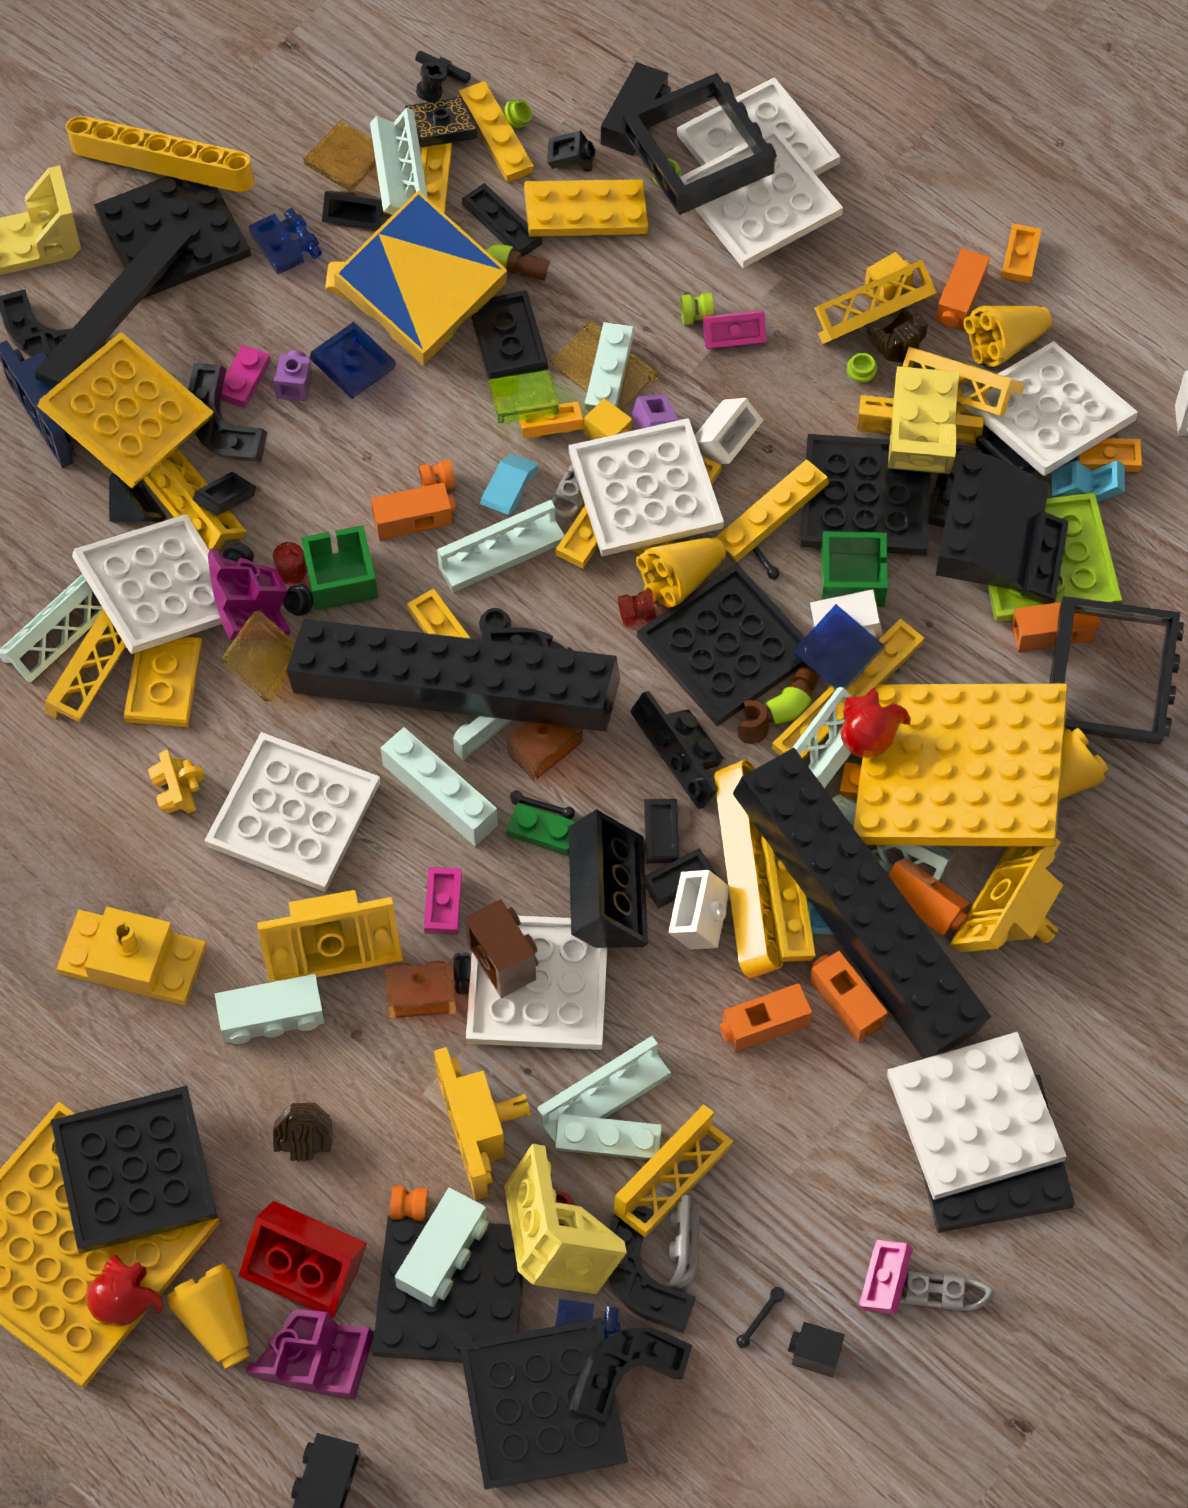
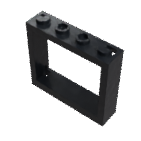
[623,73,777,215]
[1049,596,1184,745]

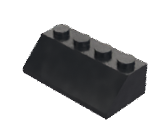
[569,809,648,948]

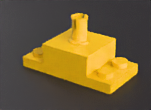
[949,838,1063,953]
[257,890,403,983]
[56,906,207,1006]
[434,1047,531,1201]

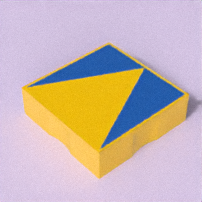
[334,190,507,366]

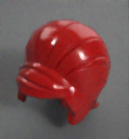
[840,688,911,758]
[86,1255,164,1326]

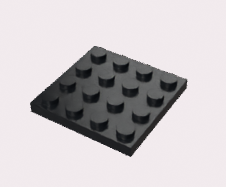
[94,176,251,299]
[800,434,931,556]
[637,563,818,727]
[920,1075,1075,1233]
[51,1086,218,1254]
[372,1216,523,1363]
[460,1318,628,1490]

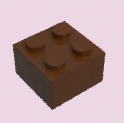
[465,899,539,999]

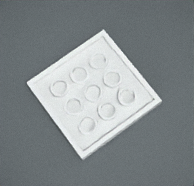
[677,77,841,176]
[680,127,843,268]
[961,341,1138,476]
[569,418,724,556]
[72,514,222,654]
[204,732,381,892]
[466,916,607,1050]
[887,1032,1067,1200]

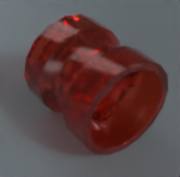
[272,542,307,585]
[618,589,657,627]

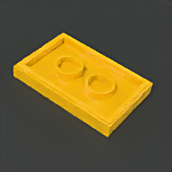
[123,636,203,728]

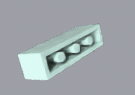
[381,727,498,847]

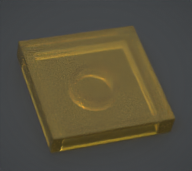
[303,120,376,191]
[220,610,295,702]

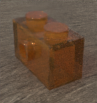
[508,722,583,782]
[385,961,456,1019]

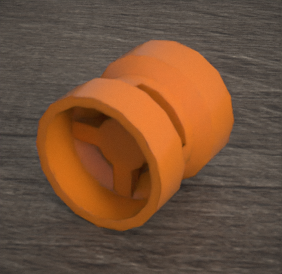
[418,459,456,491]
[390,1185,429,1222]

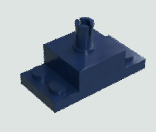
[0,340,74,468]

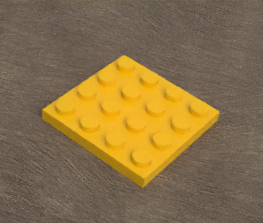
[37,332,214,488]

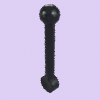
[752,546,780,580]
[510,790,575,819]
[736,1287,784,1348]

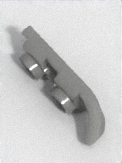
[551,463,584,519]
[666,1195,700,1289]
[899,1271,993,1311]

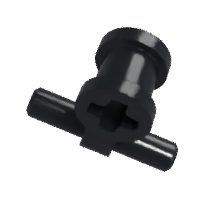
[415,50,471,102]

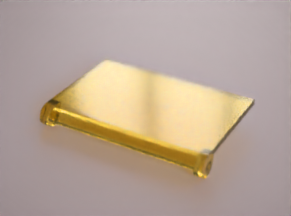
[550,321,659,411]

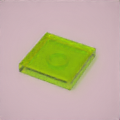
[489,370,559,423]

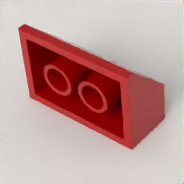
[238,1200,367,1318]

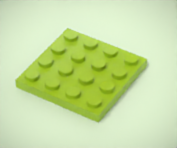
[987,492,1122,623]

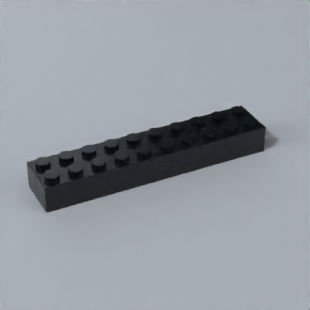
[286,619,620,732]
[732,748,992,1059]

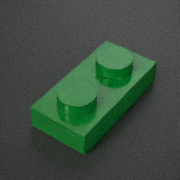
[506,802,577,856]

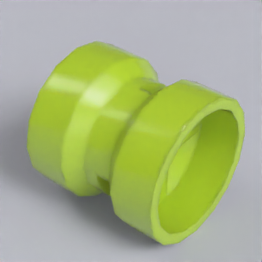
[680,292,714,325]

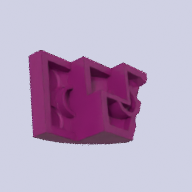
[208,549,291,641]
[246,1309,374,1399]

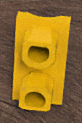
[148,750,205,814]

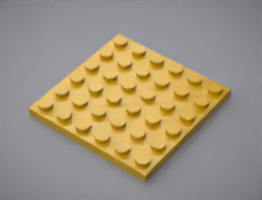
[853,684,1068,846]
[0,1102,220,1390]

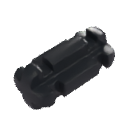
[453,952,471,994]

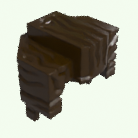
[867,307,928,363]
[273,1103,332,1162]

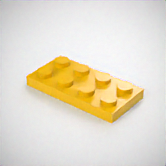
[524,179,648,237]

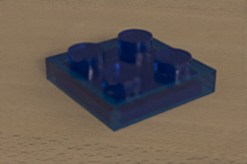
[309,322,396,399]
[793,604,885,690]

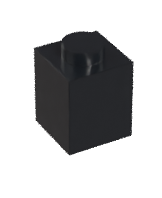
[788,1322,845,1378]

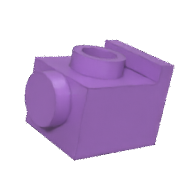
[273,350,312,401]
[632,394,678,429]

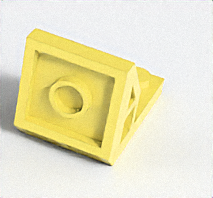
[0,165,81,275]
[888,366,959,474]
[504,1144,627,1294]

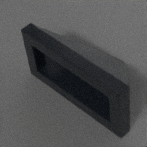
[322,191,383,230]
[109,472,166,522]

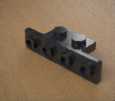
[630,691,724,809]

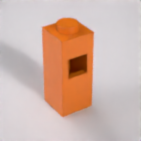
[935,248,990,330]
[371,482,457,541]
[1011,598,1100,652]
[888,858,971,936]
[810,951,888,1043]
[719,983,812,1052]

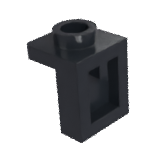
[547,130,595,171]

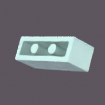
[214,974,325,1044]
[395,1187,489,1307]

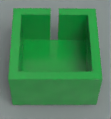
[301,525,378,610]
[821,531,888,607]

